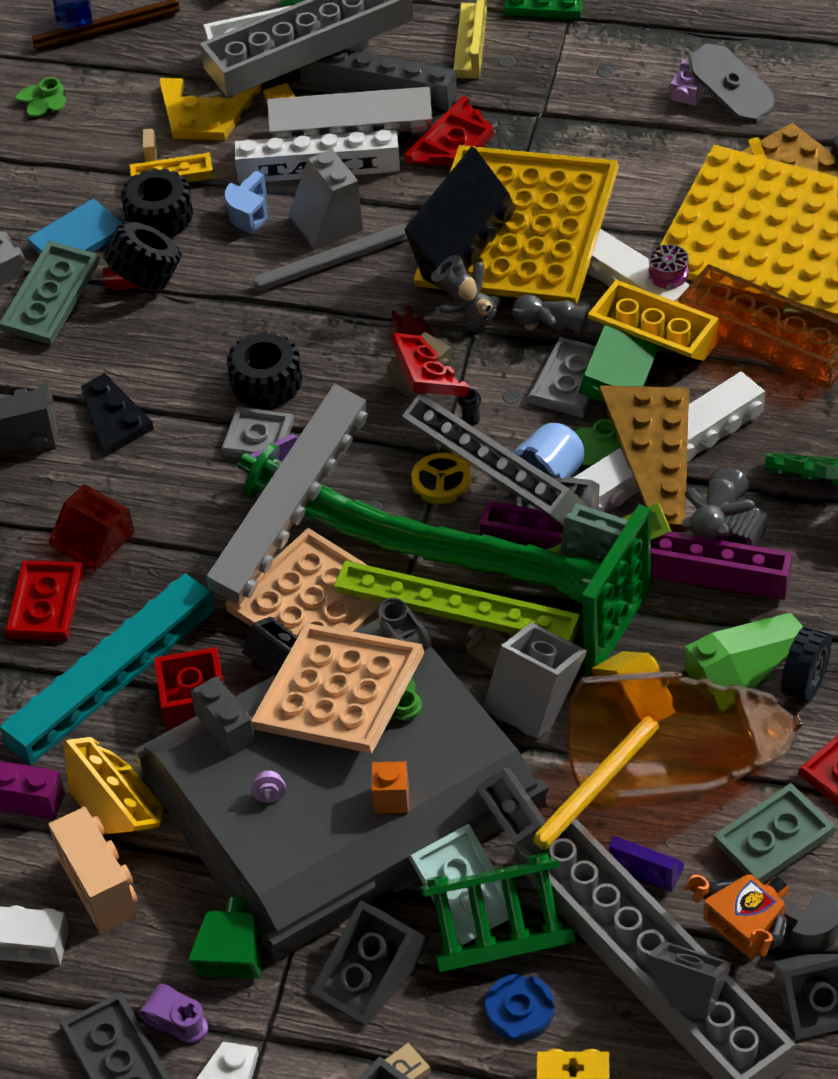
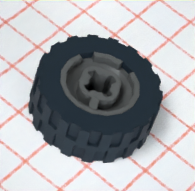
[781,626,832,702]

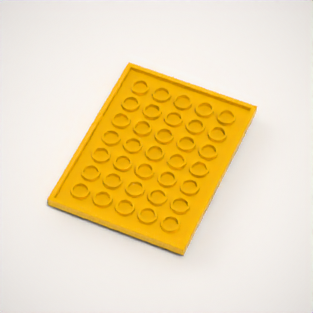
[656,145,838,321]

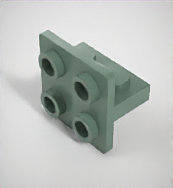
[560,503,628,561]

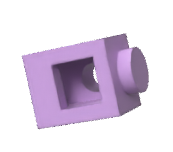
[671,60,705,106]

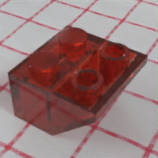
[49,484,135,572]

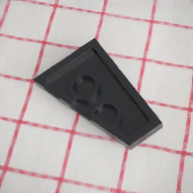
[81,373,154,457]

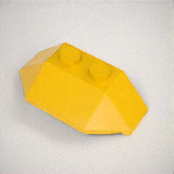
[63,737,164,834]

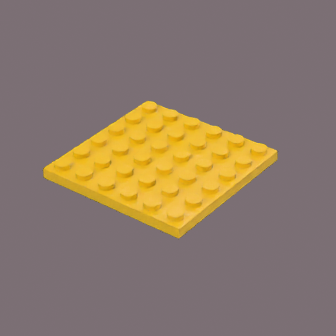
[413,145,619,304]

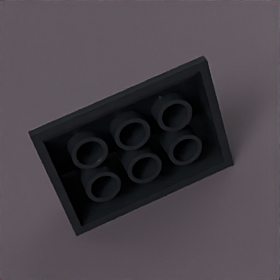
[404,146,515,286]

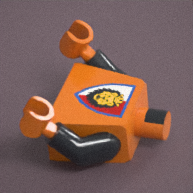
[684,874,789,960]

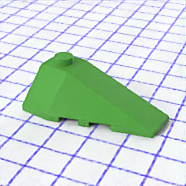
[684,612,803,713]

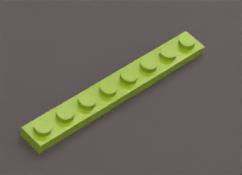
[334,560,581,643]

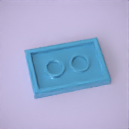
[27,199,122,254]

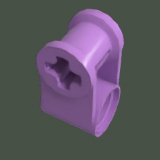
[139,983,208,1044]

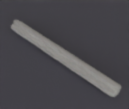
[253,224,408,292]

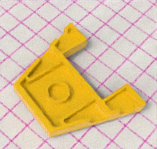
[159,78,261,140]

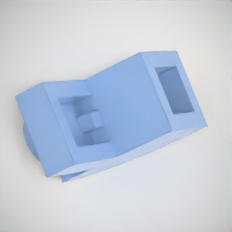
[225,170,268,234]

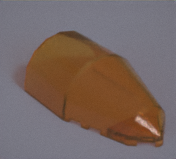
[566,671,803,811]

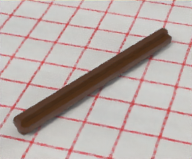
[32,0,180,50]

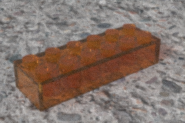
[678,264,838,390]

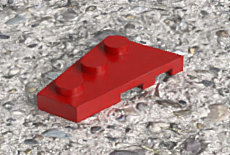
[390,333,470,397]

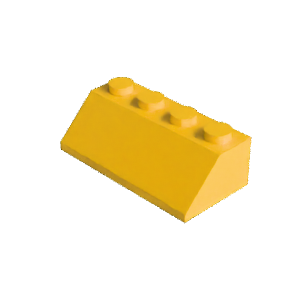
[588,280,719,361]

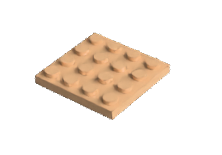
[225,528,381,637]
[252,623,425,754]

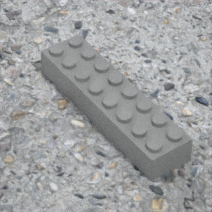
[200,0,413,98]

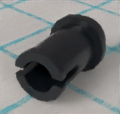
[458,389,482,426]

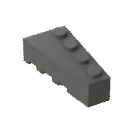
[0,383,58,451]

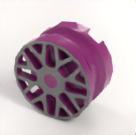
[648,244,689,289]

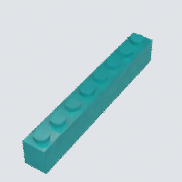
[0,573,215,766]

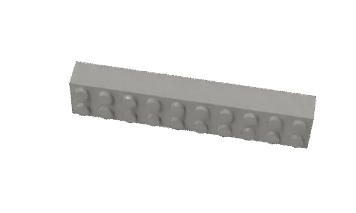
[515,818,796,1079]

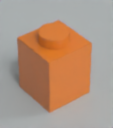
[372,762,409,814]

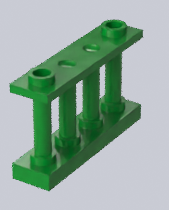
[420,853,575,972]

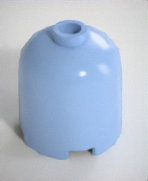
[513,423,584,478]

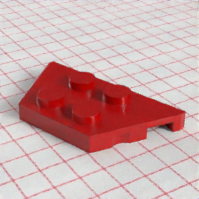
[404,95,494,166]

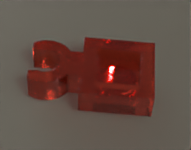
[392,305,434,337]

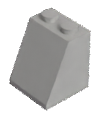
[289,149,363,250]
[483,622,587,739]

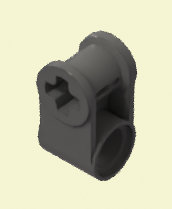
[378,598,431,650]

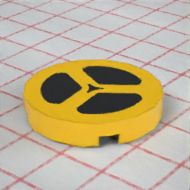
[411,452,471,504]

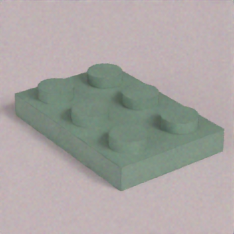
[713,783,836,883]

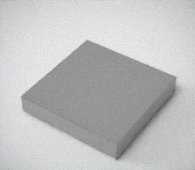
[221,407,294,459]

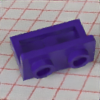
[609,836,684,892]

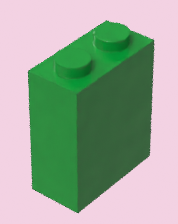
[578,325,659,403]

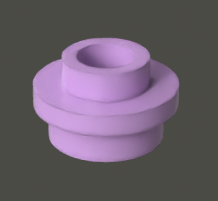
[251,771,285,803]

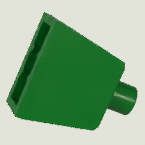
[189,897,261,979]

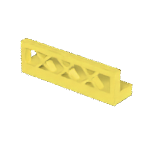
[453,0,487,78]

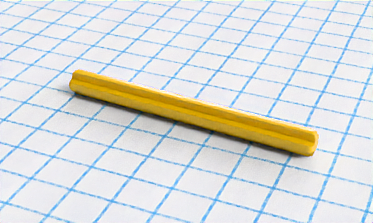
[533,716,659,850]

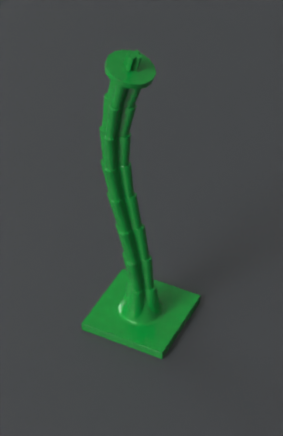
[237,443,651,679]

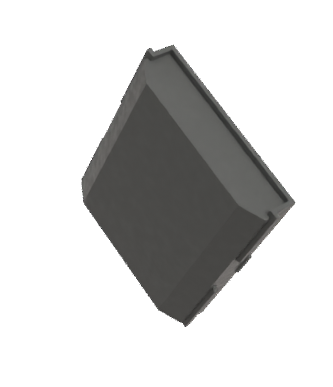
[133,618,549,962]

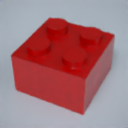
[154,647,224,731]

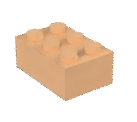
[48,807,138,934]

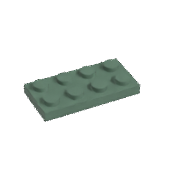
[0,240,100,345]

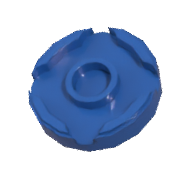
[485,974,554,1041]

